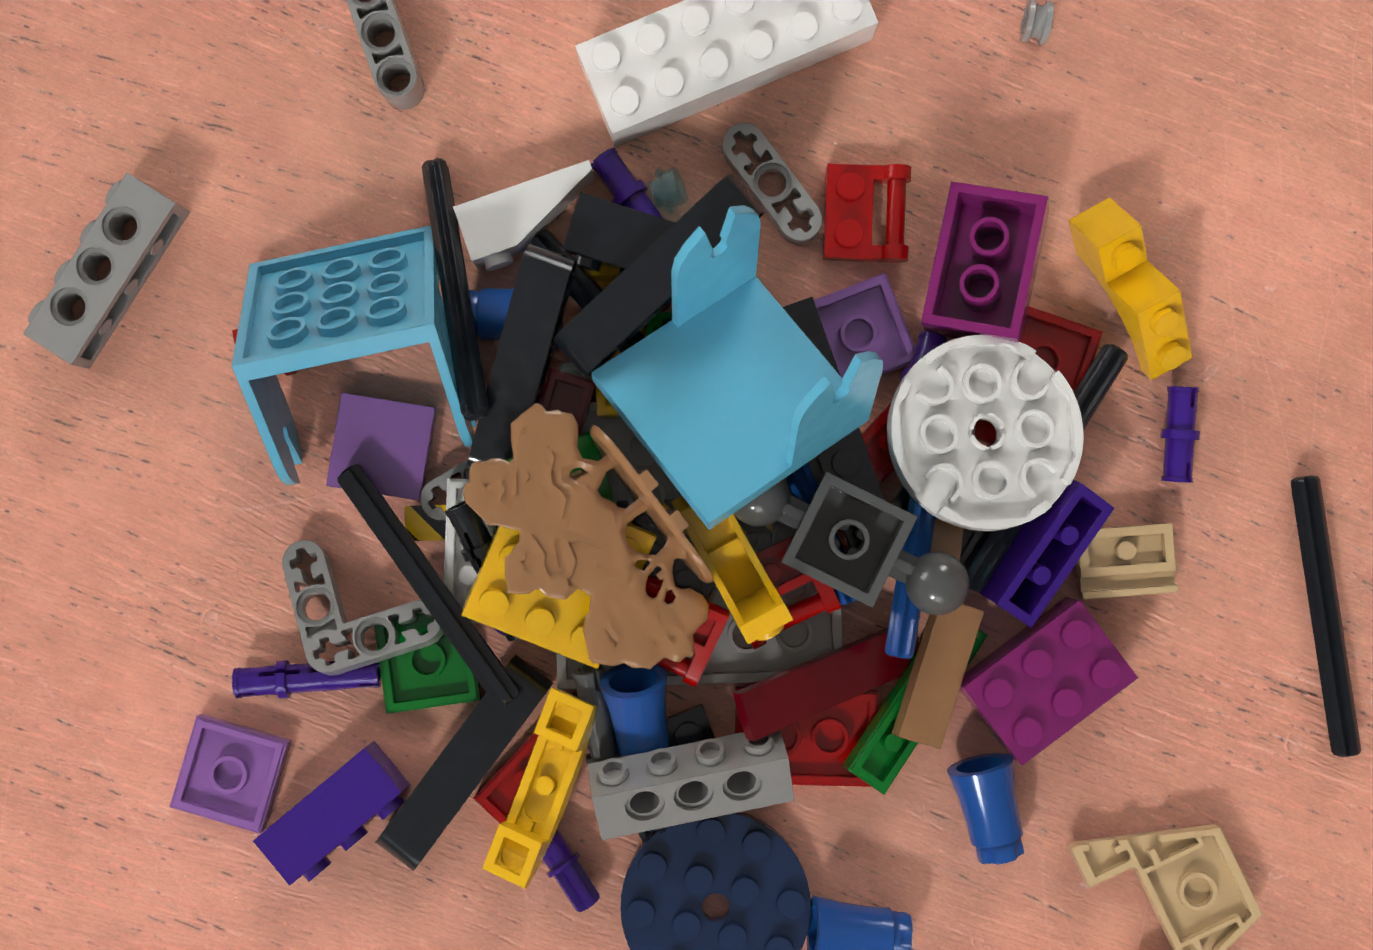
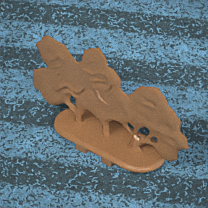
[463,403,713,669]

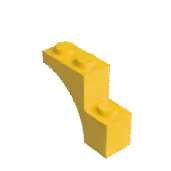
[1068,197,1192,380]
[671,496,793,644]

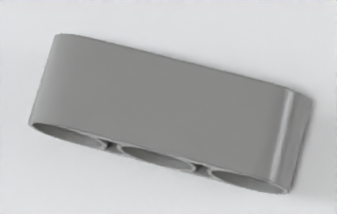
[346,0,425,110]

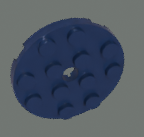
[620,812,811,950]

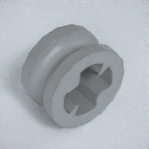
[1020,0,1054,45]

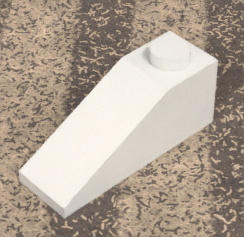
[453,160,595,271]

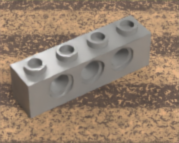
[23,173,190,369]
[588,730,794,840]

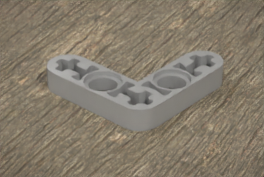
[282,540,444,676]

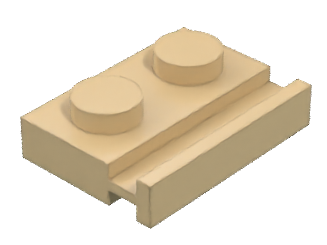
[1076,523,1178,600]

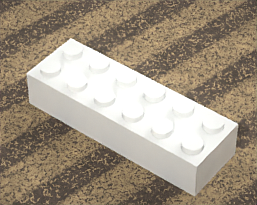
[575,0,879,147]

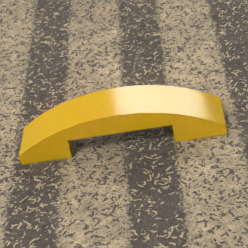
[482,687,597,889]

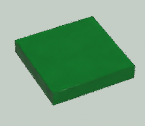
[374,612,482,714]

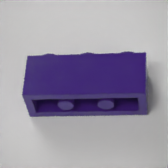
[980,479,1114,628]
[253,741,410,886]

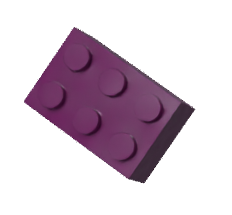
[921,181,1049,343]
[960,597,1138,765]

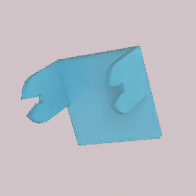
[592,205,883,530]
[232,225,477,485]

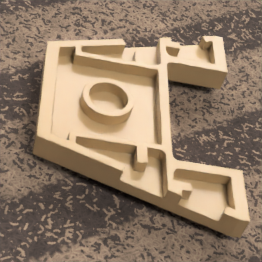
[1067,824,1263,950]

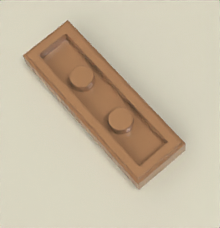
[892,604,984,750]

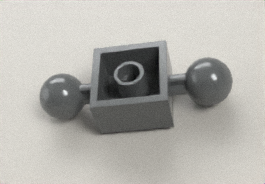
[734,472,970,615]

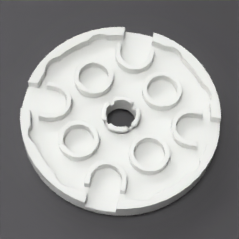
[887,335,1084,531]

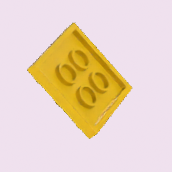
[462,523,657,669]

